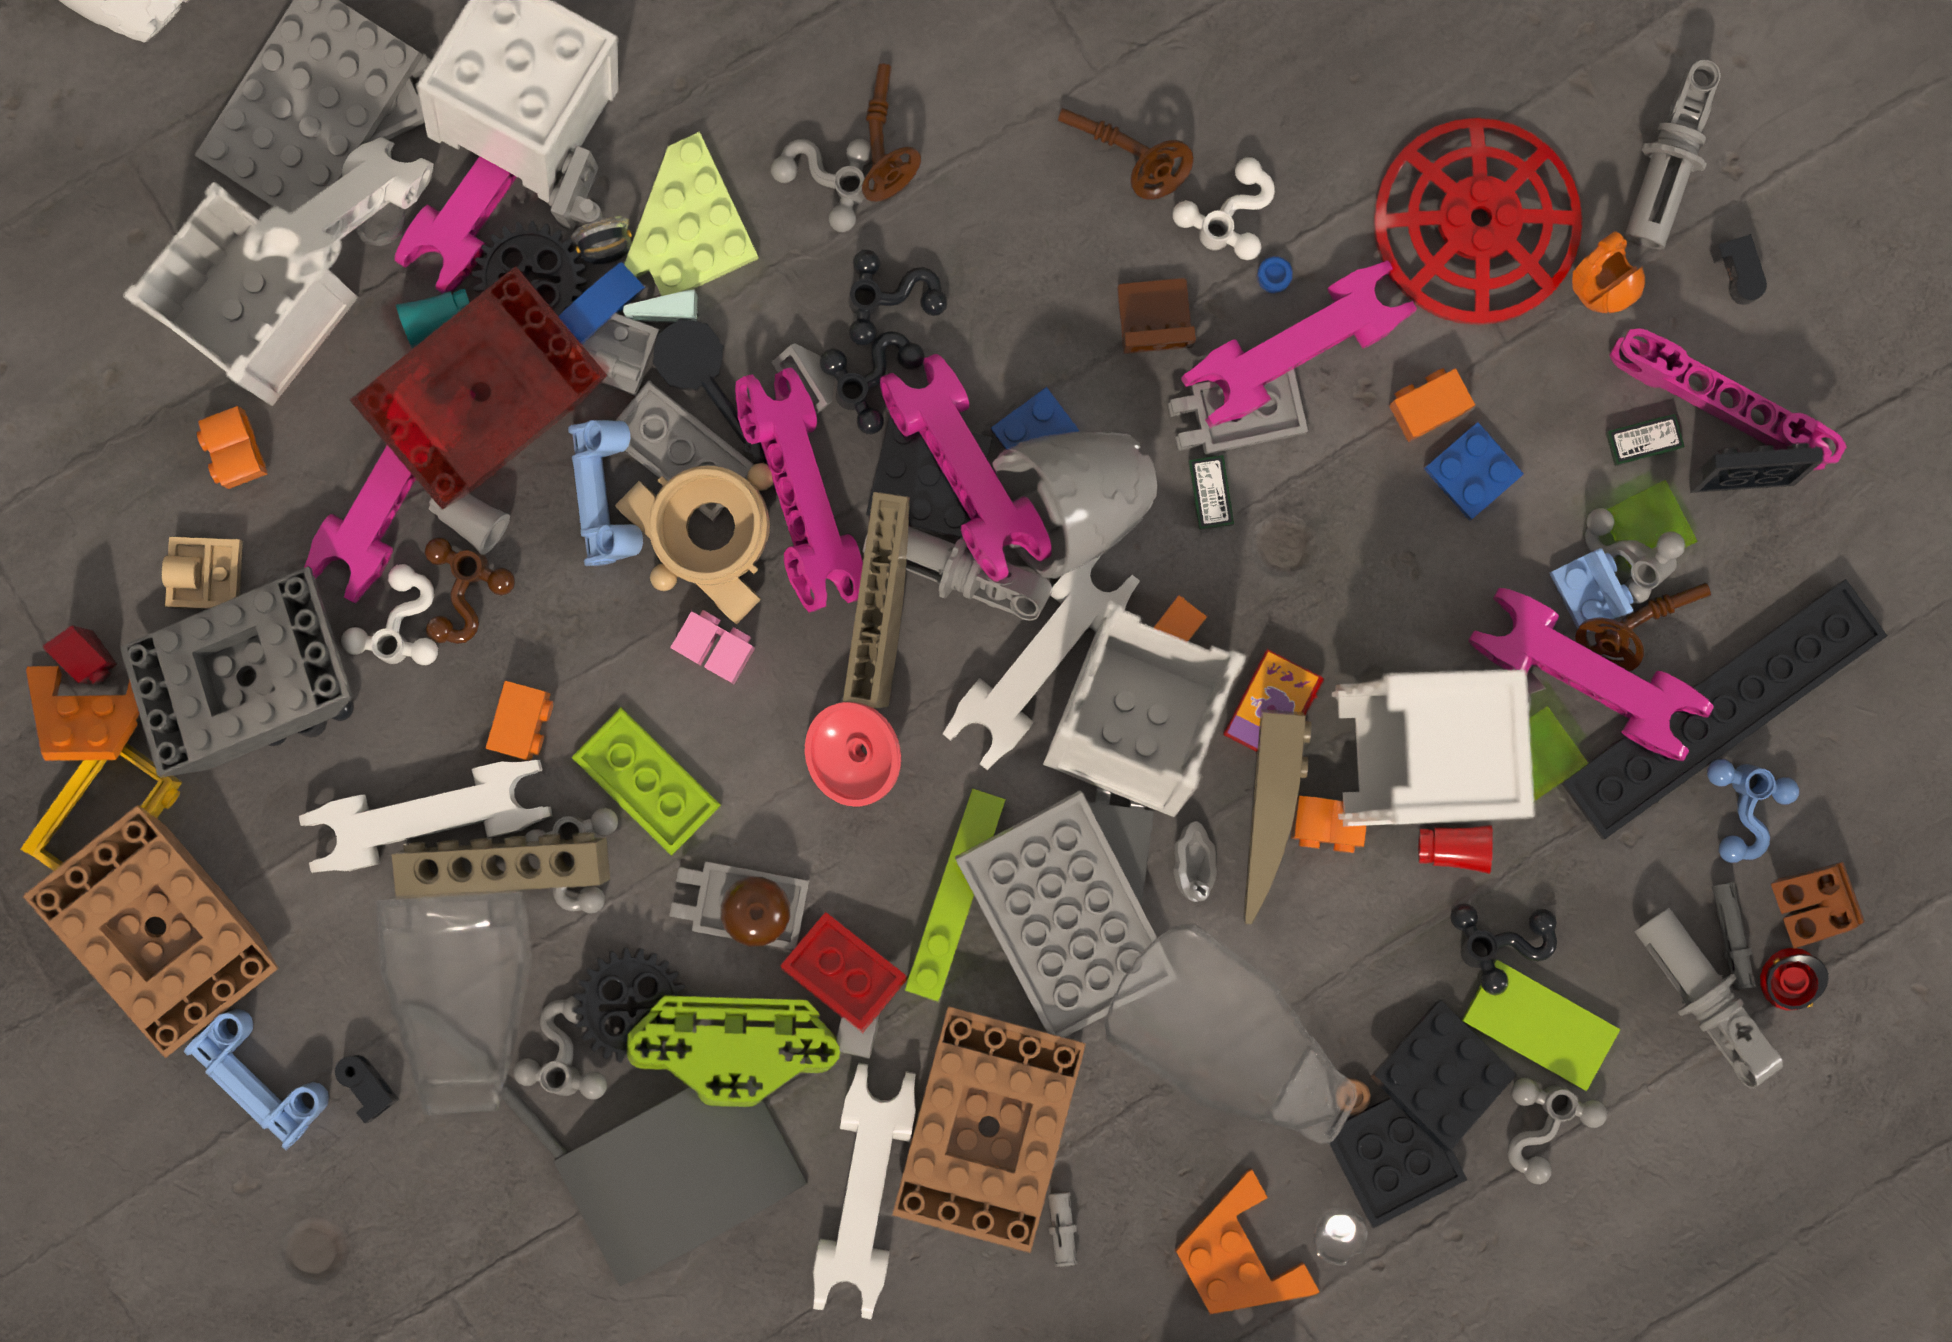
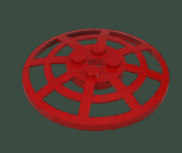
[1373,118,1582,325]

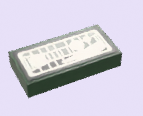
[1606,414,1685,466]
[1188,455,1234,530]

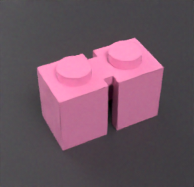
[670,610,755,684]

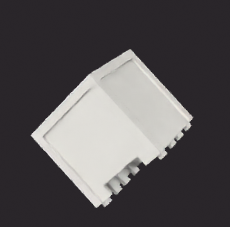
[417,0,618,203]
[123,182,358,406]
[1043,602,1246,817]
[1332,671,1534,826]

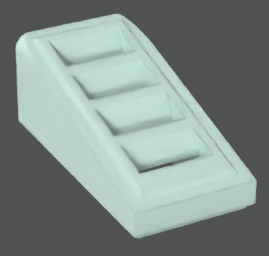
[623,289,698,322]

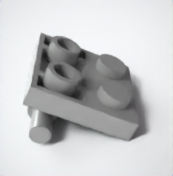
[549,146,603,231]
[569,313,660,396]

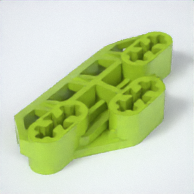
[627,996,840,1107]

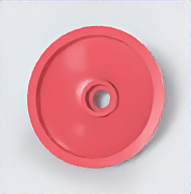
[805,702,901,807]

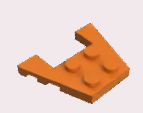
[26,666,140,761]
[1175,1169,1320,1314]

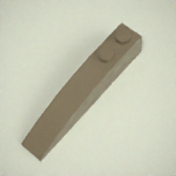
[843,492,909,708]
[1243,709,1311,924]

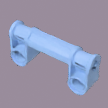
[568,420,643,566]
[184,1009,329,1150]

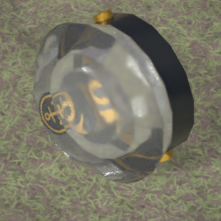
[570,216,632,264]

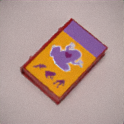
[1223,649,1325,752]

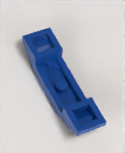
[520,262,646,383]

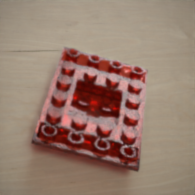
[350,266,607,510]

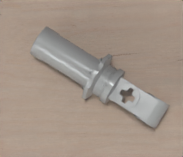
[1624,60,1721,249]
[863,526,1052,620]
[1634,908,1783,1088]

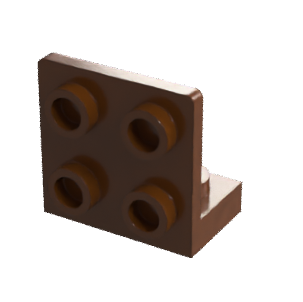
[1117,278,1196,354]

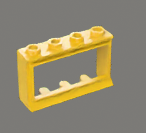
[20,743,183,871]

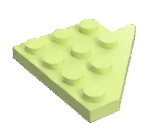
[624,132,759,296]

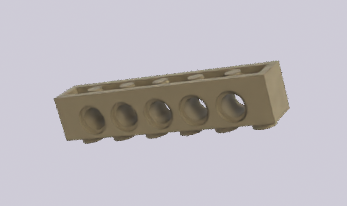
[391,832,610,896]

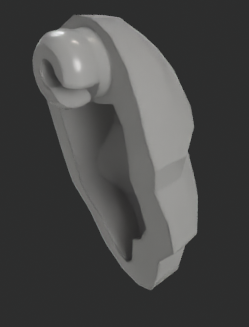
[1173,821,1217,902]

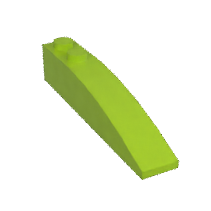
[905,788,1006,1002]

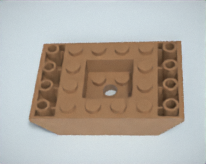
[23,805,279,1058]
[892,1006,1086,1253]

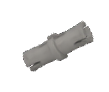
[1048,1192,1078,1267]

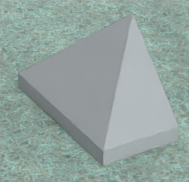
[772,343,834,415]

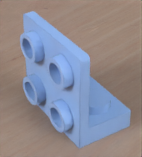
[1549,548,1633,632]

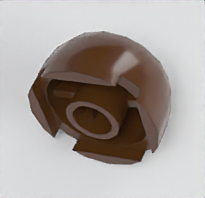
[720,876,790,947]

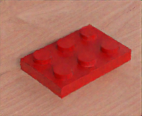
[780,912,908,1034]

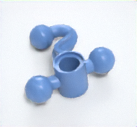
[1707,759,1799,863]

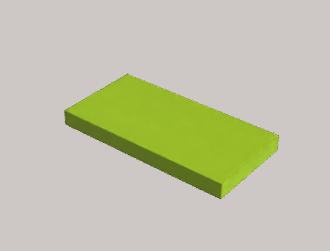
[571,707,722,856]
[1461,959,1621,1091]

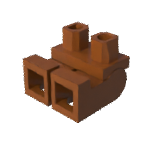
[1771,861,1865,949]

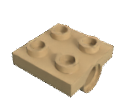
[162,537,243,609]

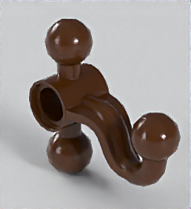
[425,537,515,644]

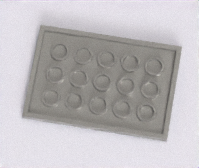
[195,0,423,214]
[955,791,1177,1038]

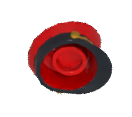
[1760,948,1829,1011]

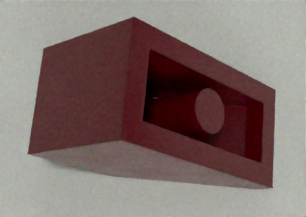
[43,625,117,685]

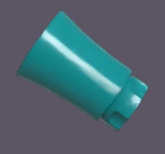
[395,289,476,351]

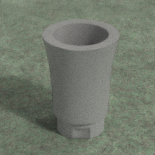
[429,482,510,555]

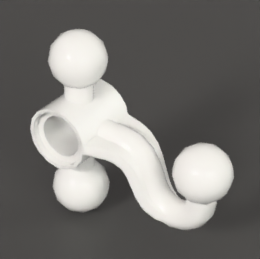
[1172,157,1275,260]
[341,564,438,665]

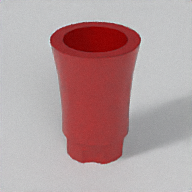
[1418,825,1493,874]

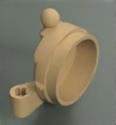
[615,463,774,624]

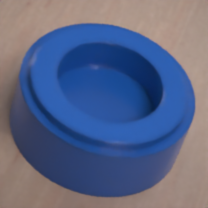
[1257,256,1293,293]

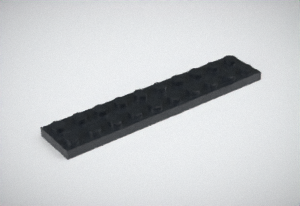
[1561,579,1887,840]

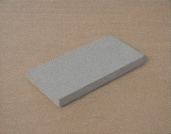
[616,380,754,522]

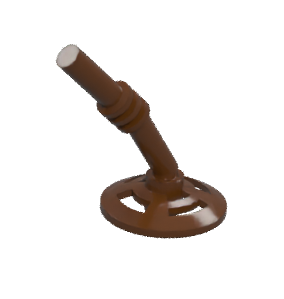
[862,63,921,202]
[1058,108,1193,200]
[1575,583,1711,671]

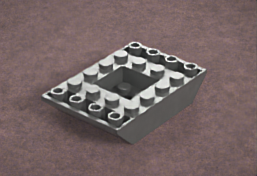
[120,566,352,778]

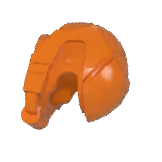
[1572,231,1645,313]

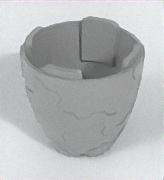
[993,431,1157,579]

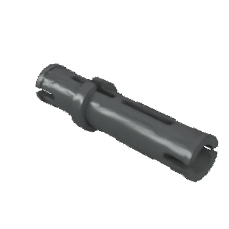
[1711,882,1756,990]

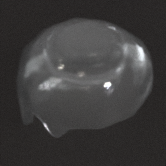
[354,202,406,246]
[1313,1208,1368,1266]

